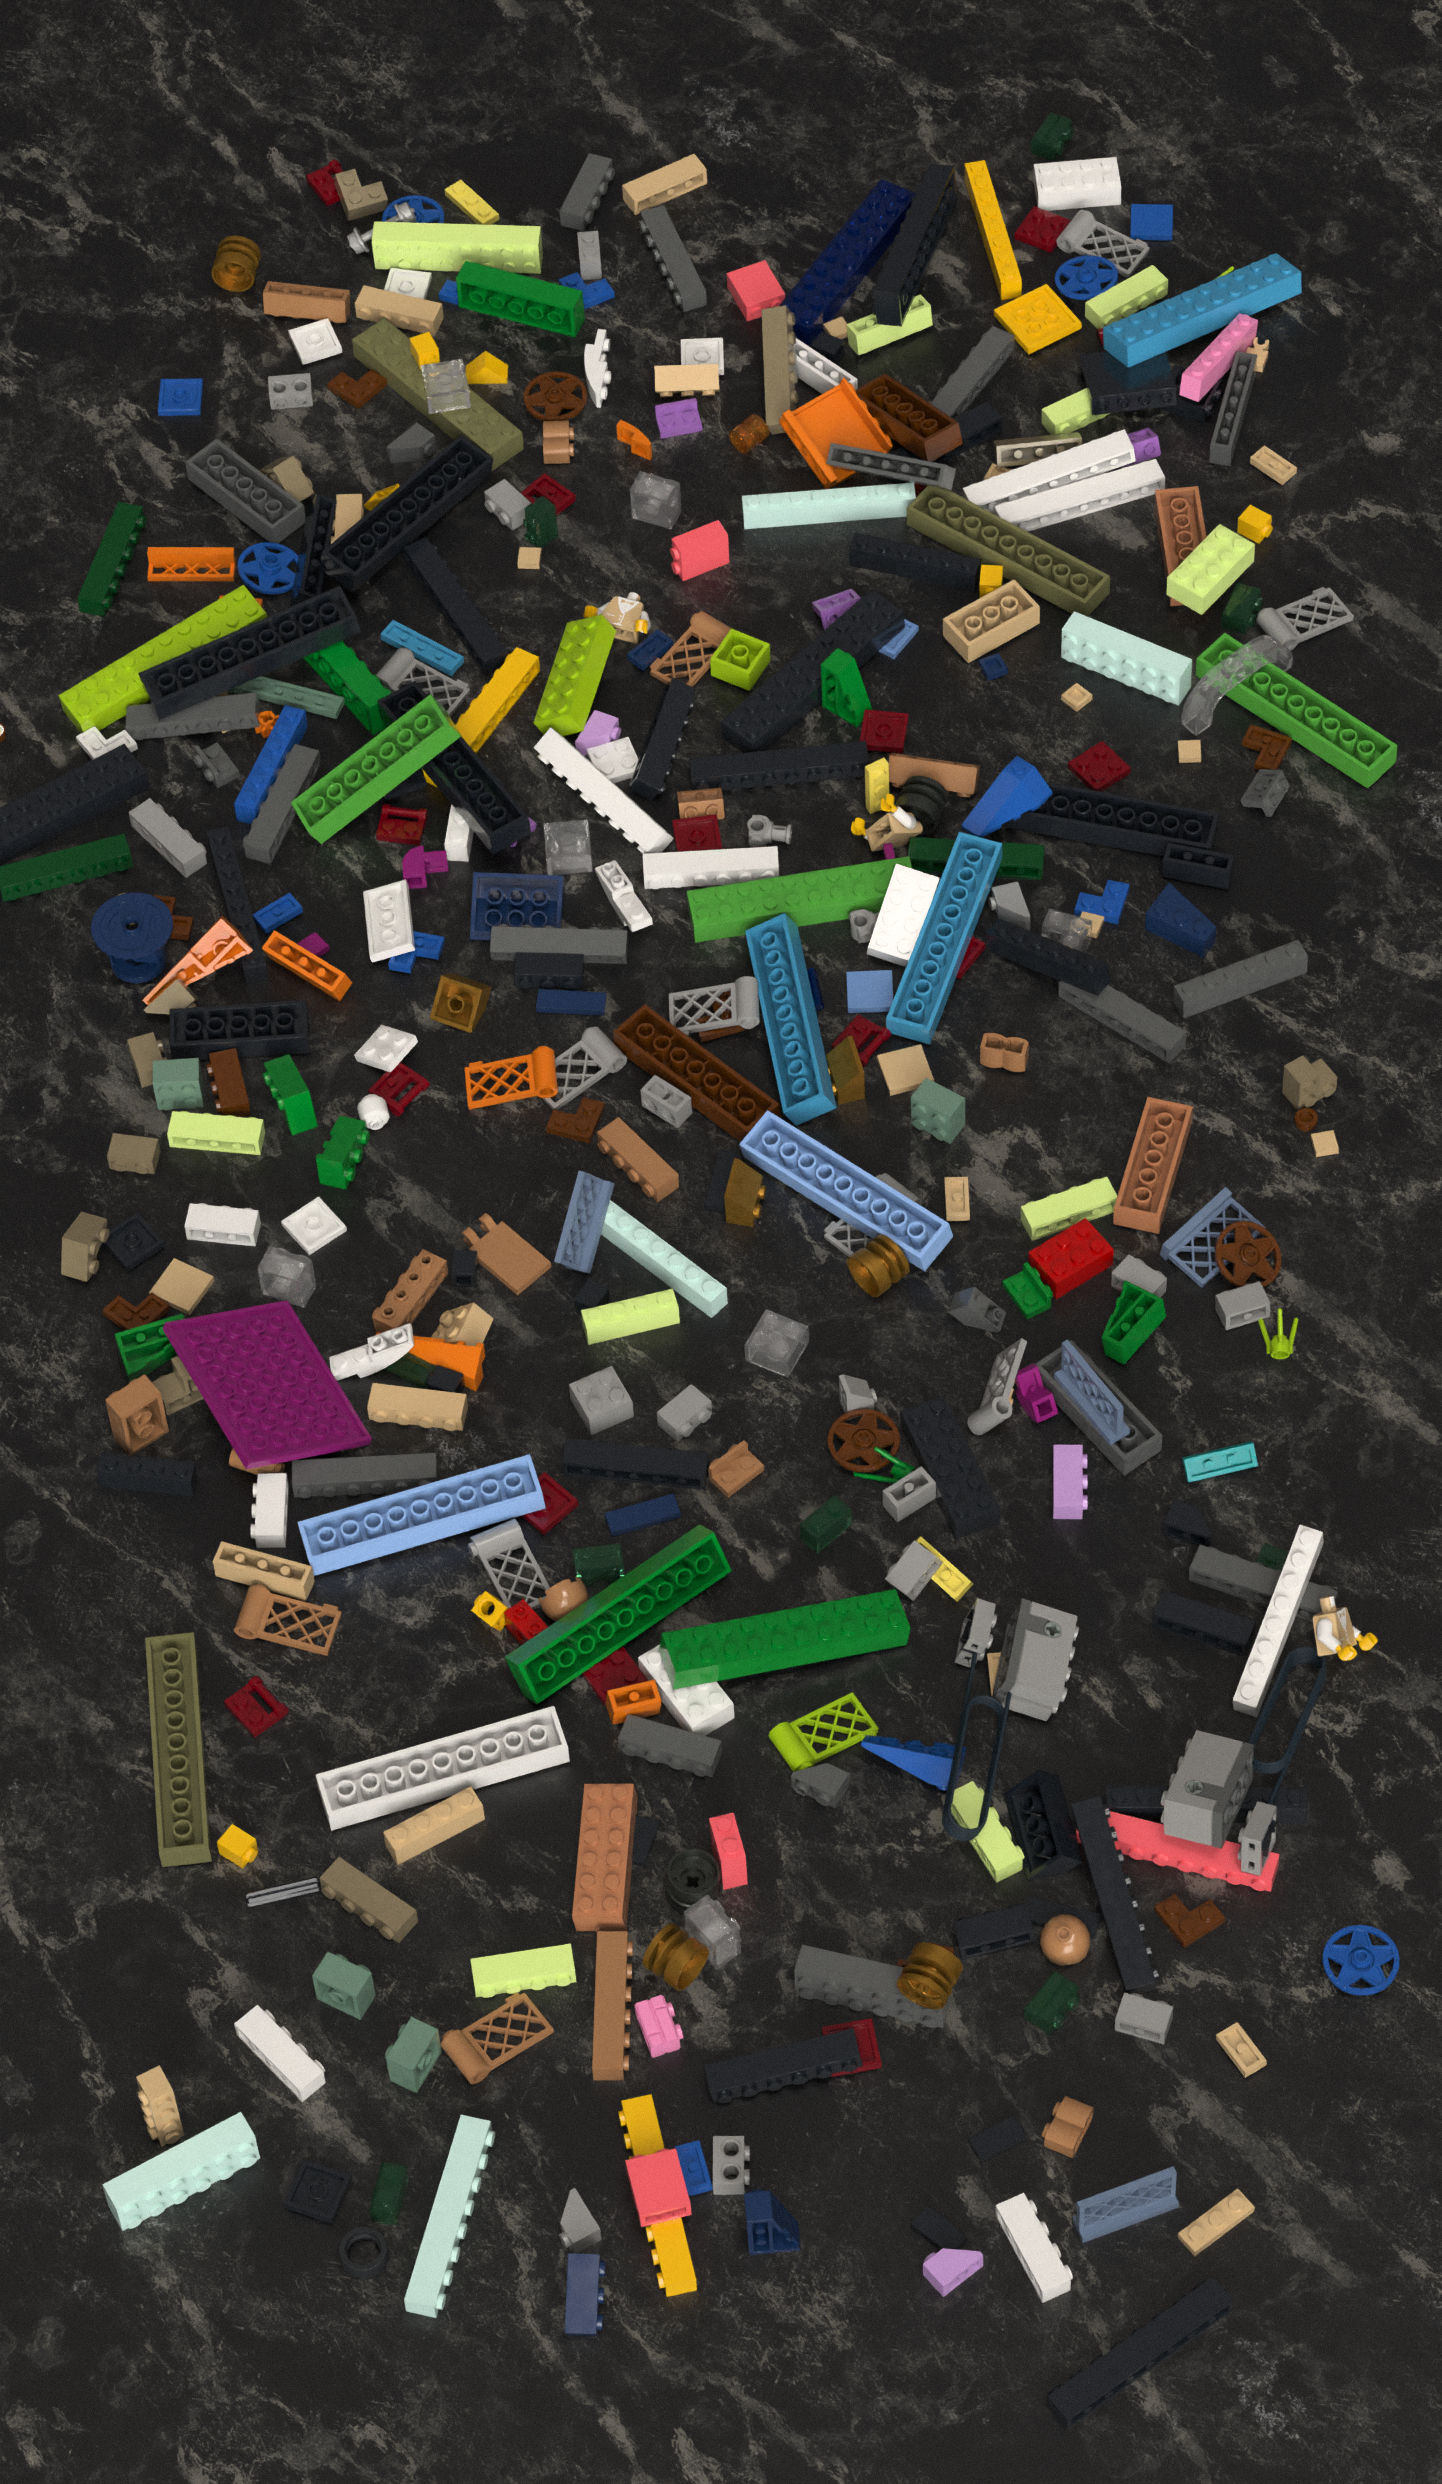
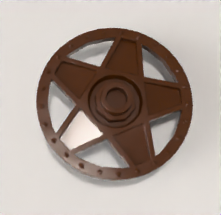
[523,372,587,421]
[1214,1221,1281,1287]
[828,1409,900,1472]

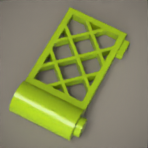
[768,1692,879,1772]

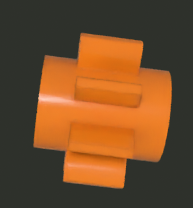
[255,711,279,738]

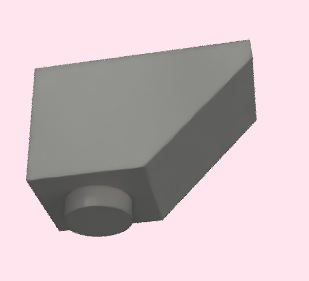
[989,882,1030,930]
[839,1375,877,1421]
[559,2188,602,2253]

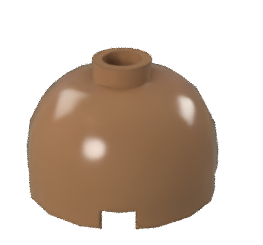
[539,1577,588,1622]
[1040,1914,1090,1966]

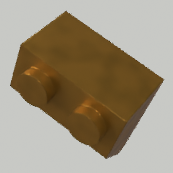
[430,973,492,1033]
[826,1036,865,1105]
[724,1158,766,1227]

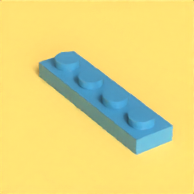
[380,620,464,676]

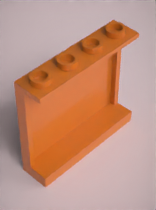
[779,377,893,489]

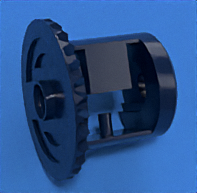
[91,892,173,983]

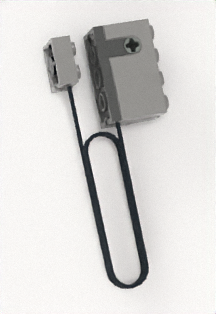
[942,1598,1079,1841]
[1161,1646,1327,1876]

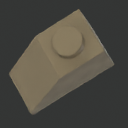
[144,978,199,1014]

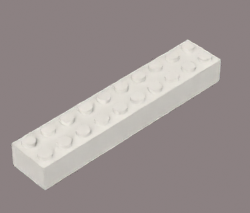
[316,1706,570,1831]

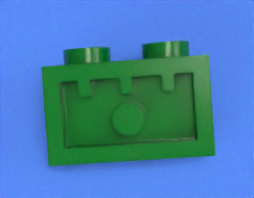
[1002,1262,1053,1320]

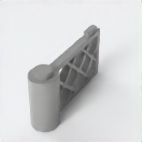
[1056,210,1150,278]
[1257,587,1354,653]
[376,648,470,717]
[669,976,760,1037]
[528,1027,627,1110]
[824,1173,922,1257]
[967,1338,1027,1435]
[468,1519,550,1609]

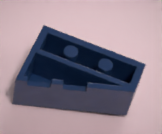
[1145,883,1216,958]
[744,2189,801,2255]
[565,2253,606,2336]

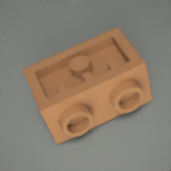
[677,788,725,820]
[708,1440,764,1498]

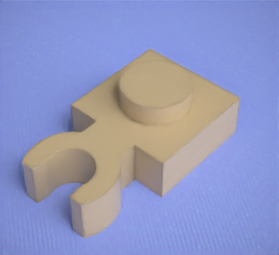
[1246,337,1269,372]

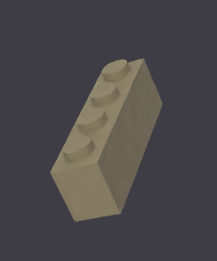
[994,432,1082,467]
[320,1857,418,1943]

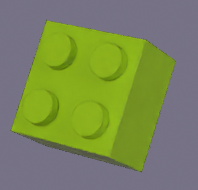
[710,629,771,691]

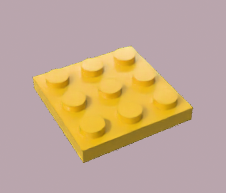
[994,284,1082,355]

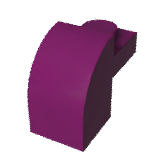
[402,845,448,889]
[1015,1363,1058,1423]

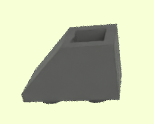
[948,1287,1006,1333]
[791,1763,849,1808]

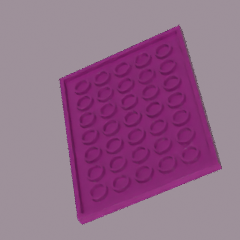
[163,1300,372,1470]

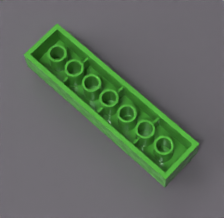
[291,694,461,844]

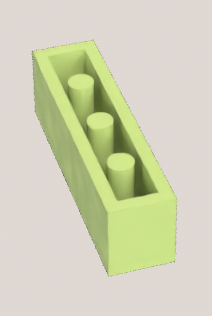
[1085,265,1168,329]
[846,294,933,356]
[1042,388,1111,435]
[167,1111,265,1155]
[1021,1177,1117,1241]
[581,1289,680,1345]
[951,1781,1024,1883]
[471,1944,576,1998]

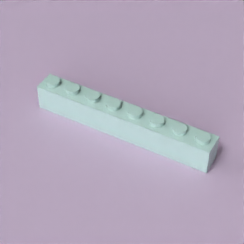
[742,483,916,529]
[577,1197,728,1318]
[404,2115,495,2318]

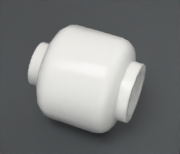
[357,1094,390,1130]

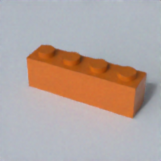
[262,930,352,1001]

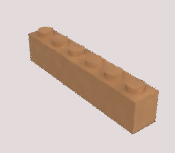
[592,1931,633,2080]

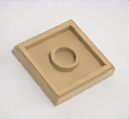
[877,1044,934,1096]
[149,1258,214,1315]

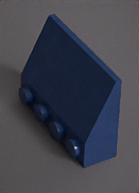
[470,872,566,941]

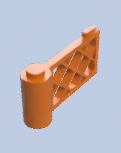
[465,1046,558,1110]

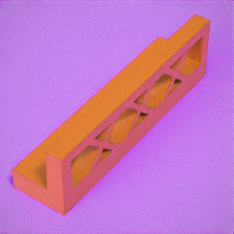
[147,547,236,581]

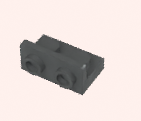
[192,743,240,788]
[1240,769,1290,817]

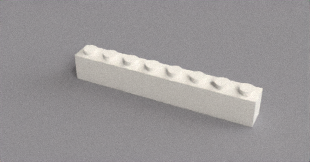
[963,429,1136,513]
[994,459,1165,532]
[534,728,674,854]
[1233,1525,1324,1717]

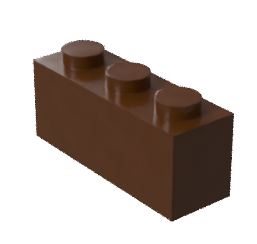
[206,1048,251,1117]

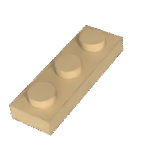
[1178,2188,1255,2256]

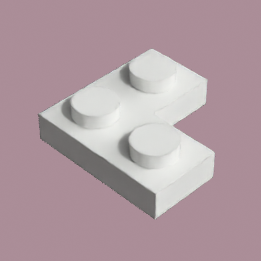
[76,726,138,760]

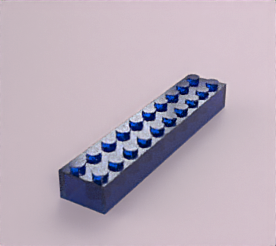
[780,179,917,346]

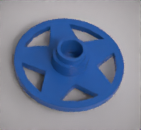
[382,195,445,223]
[1055,255,1118,300]
[237,542,298,594]
[1323,1925,1400,1996]

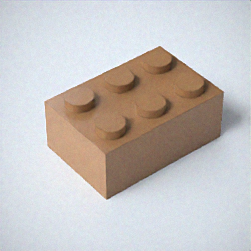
[105,1374,169,1455]

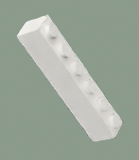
[643,846,779,889]

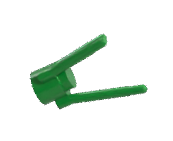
[853,1447,915,1484]

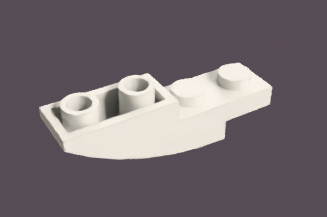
[584,329,611,408]
[595,860,653,932]
[329,1323,414,1381]

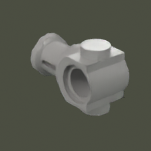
[747,815,792,847]
[848,909,880,943]

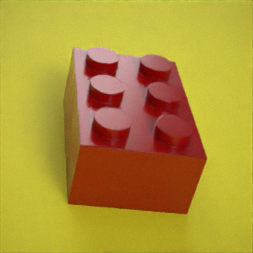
[1028,1218,1114,1299]

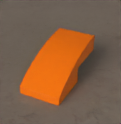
[616,420,652,460]

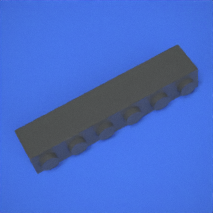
[638,205,707,312]
[929,326,1014,419]
[1209,351,1257,466]
[826,443,956,490]
[126,693,261,740]
[242,744,321,864]
[490,924,629,964]
[1173,940,1308,1019]
[1059,981,1186,1064]
[292,1453,438,1498]
[1189,1545,1338,1622]

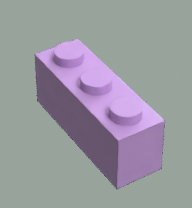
[1053,1445,1087,1519]

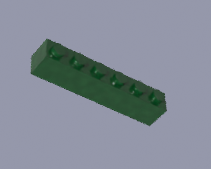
[77,502,147,617]
[0,834,133,902]
[908,837,1045,880]

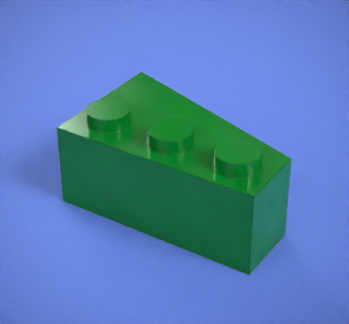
[821,648,873,728]
[262,1054,318,1136]
[316,1116,370,1190]
[1102,1280,1166,1364]
[115,1313,185,1383]

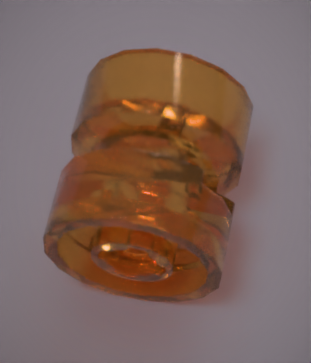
[729,414,769,454]

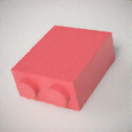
[727,260,786,321]
[670,520,730,581]
[709,1813,748,1890]
[625,2148,692,2227]

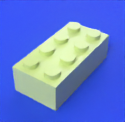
[1166,524,1255,615]

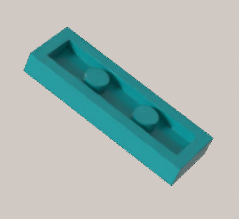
[1182,1441,1258,1483]

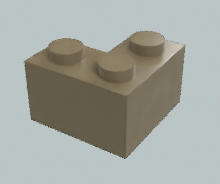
[335,169,388,221]
[259,455,314,502]
[1282,1055,1337,1110]
[61,1212,109,1282]
[152,1355,204,1415]

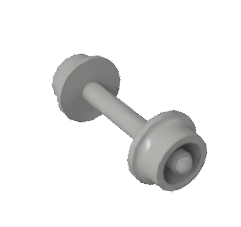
[347,202,417,255]

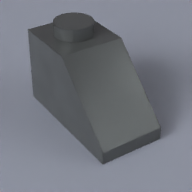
[387,422,436,463]

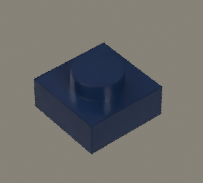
[979,653,1008,681]

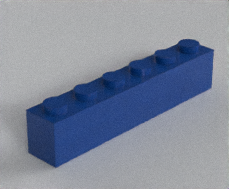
[234,705,308,824]

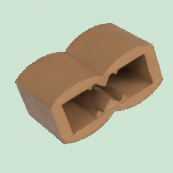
[543,420,574,464]
[980,1033,1029,1072]
[1042,2096,1094,2158]

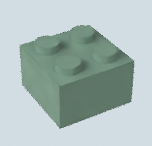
[153,1058,204,1110]
[911,1078,965,1144]
[312,1952,376,2020]
[385,2017,442,2093]

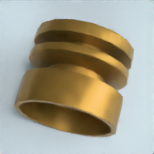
[211,235,261,292]
[847,1234,910,1297]
[642,1923,709,1991]
[897,1942,963,2009]

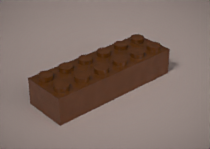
[855,374,963,462]

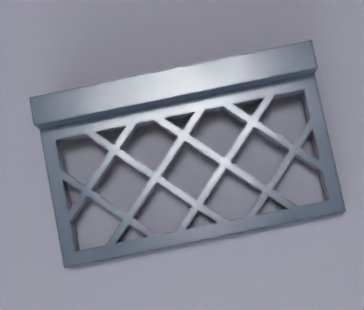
[554,1171,615,1274]
[1159,1187,1266,1288]
[1054,1340,1130,1445]
[1073,2166,1179,2243]

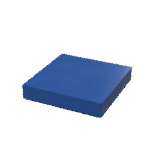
[1130,204,1173,240]
[158,378,204,416]

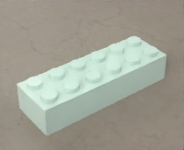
[1061,611,1192,706]
[102,2112,260,2231]

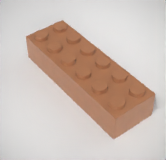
[1154,486,1206,606]
[1113,1097,1193,1234]
[572,1784,638,1931]

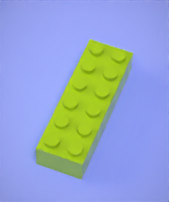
[534,614,616,736]

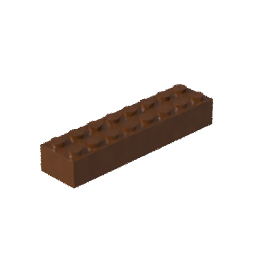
[613,1004,780,1142]

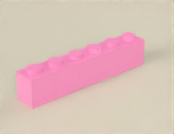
[1179,313,1258,402]

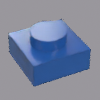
[438,279,459,305]

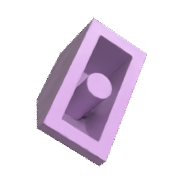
[575,710,621,755]
[923,2248,983,2297]

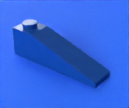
[961,756,1052,838]
[861,1735,967,1790]

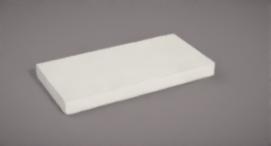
[363,879,415,962]

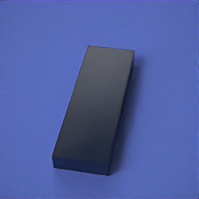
[536,989,607,1016]
[604,1493,681,1537]

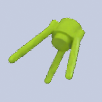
[1258,1308,1298,1359]

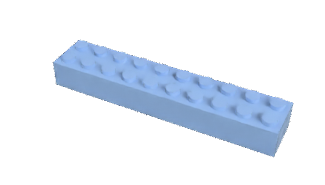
[739,1110,953,1271]
[297,1454,546,1576]

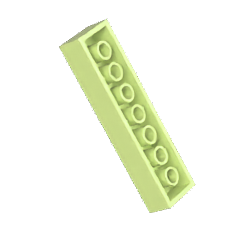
[372,222,543,274]

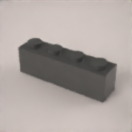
[560,153,615,231]
[618,1714,722,1778]

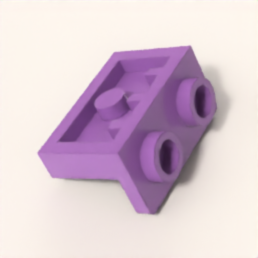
[655,398,702,439]
[1121,428,1161,468]
[811,589,861,630]

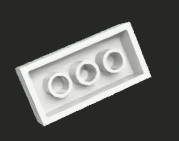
[1034,157,1121,211]
[867,864,939,967]
[638,1645,734,1736]

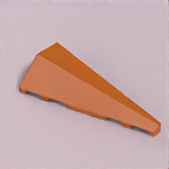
[142,916,253,1005]
[376,1332,485,1391]

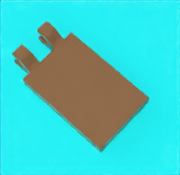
[462,1213,551,1295]

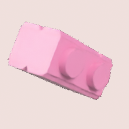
[634,1995,683,2058]

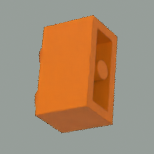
[605,1680,661,1725]

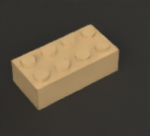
[943,579,1040,663]

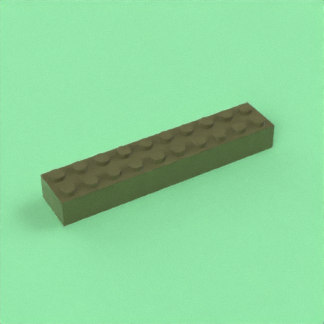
[352,318,524,472]
[907,486,1110,617]
[145,1632,212,1867]

